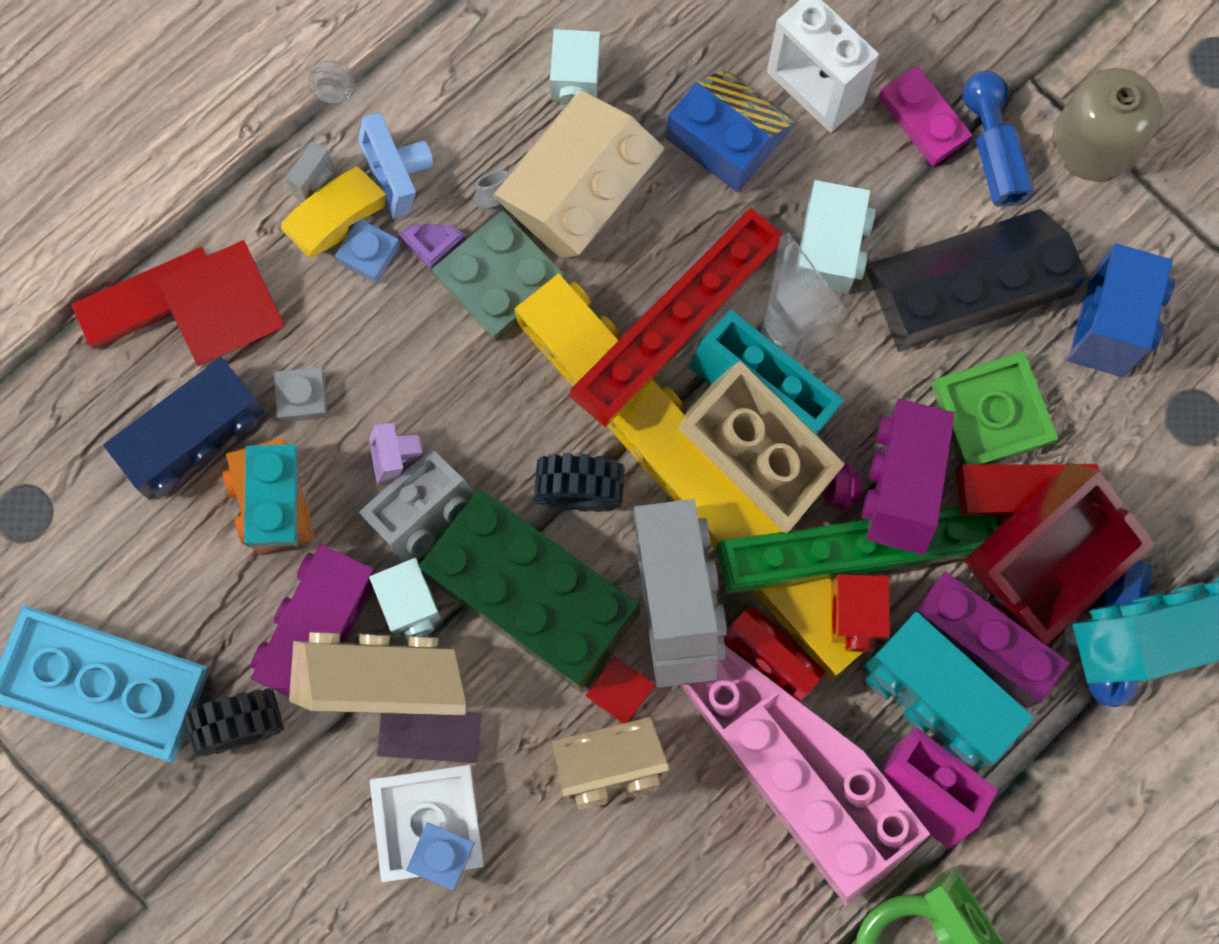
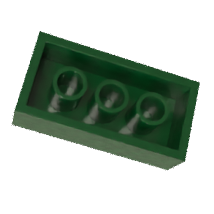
[418,488,640,693]

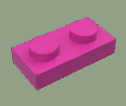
[878,66,973,167]

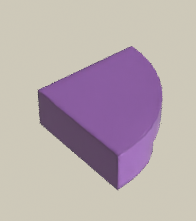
[399,224,466,271]

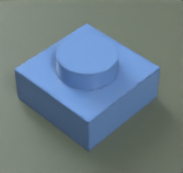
[334,219,401,284]
[406,822,476,891]

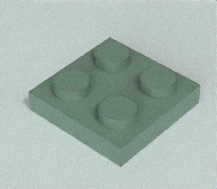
[432,210,565,341]

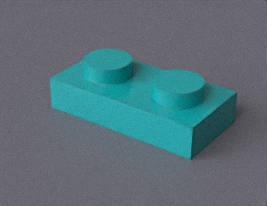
[244,444,299,547]

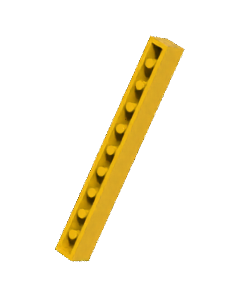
[515,273,863,681]

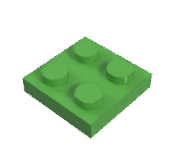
[931,351,1058,465]

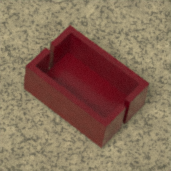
[963,462,1156,645]

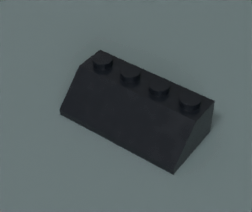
[865,209,1088,352]

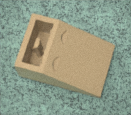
[552,717,669,810]

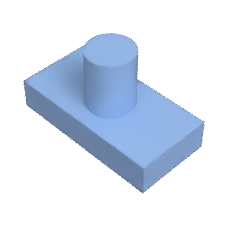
[358,112,433,219]

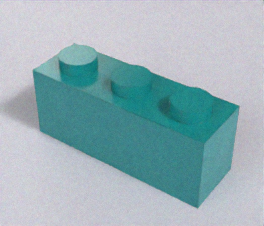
[688,309,844,436]

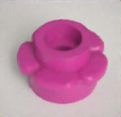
[822,463,862,511]

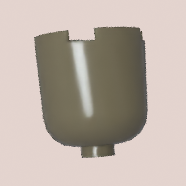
[1052,67,1162,183]

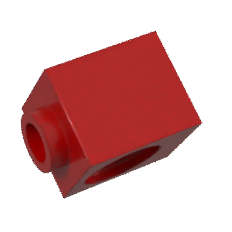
[831,575,890,652]

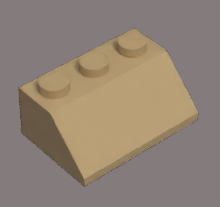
[492,90,665,258]
[678,361,845,533]
[289,632,466,715]

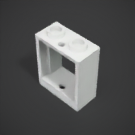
[767,0,879,133]

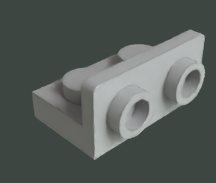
[359,448,474,562]

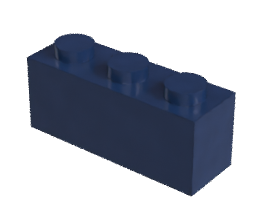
[103,356,265,500]

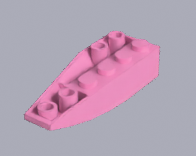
[681,645,930,907]

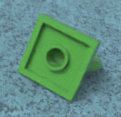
[856,866,1005,944]

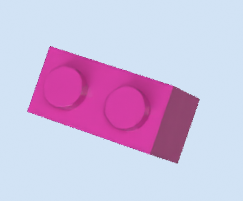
[878,727,998,849]

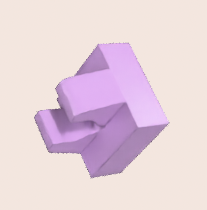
[368,422,423,485]

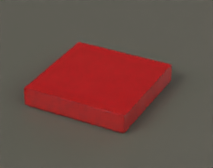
[156,240,286,366]

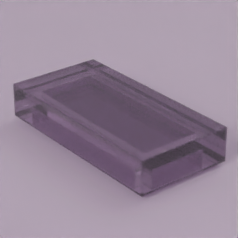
[377,712,482,764]

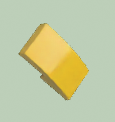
[281,166,387,258]

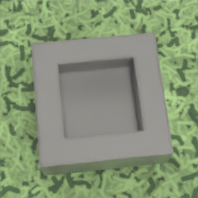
[285,141,335,202]
[274,367,328,422]

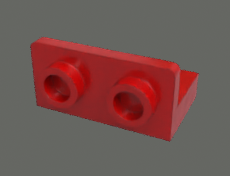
[723,607,824,702]

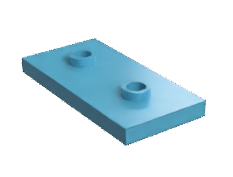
[0,605,211,764]

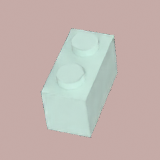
[793,180,876,294]

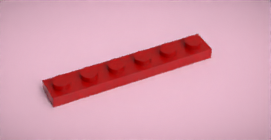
[568,207,786,428]

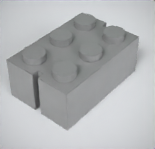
[634,499,726,688]

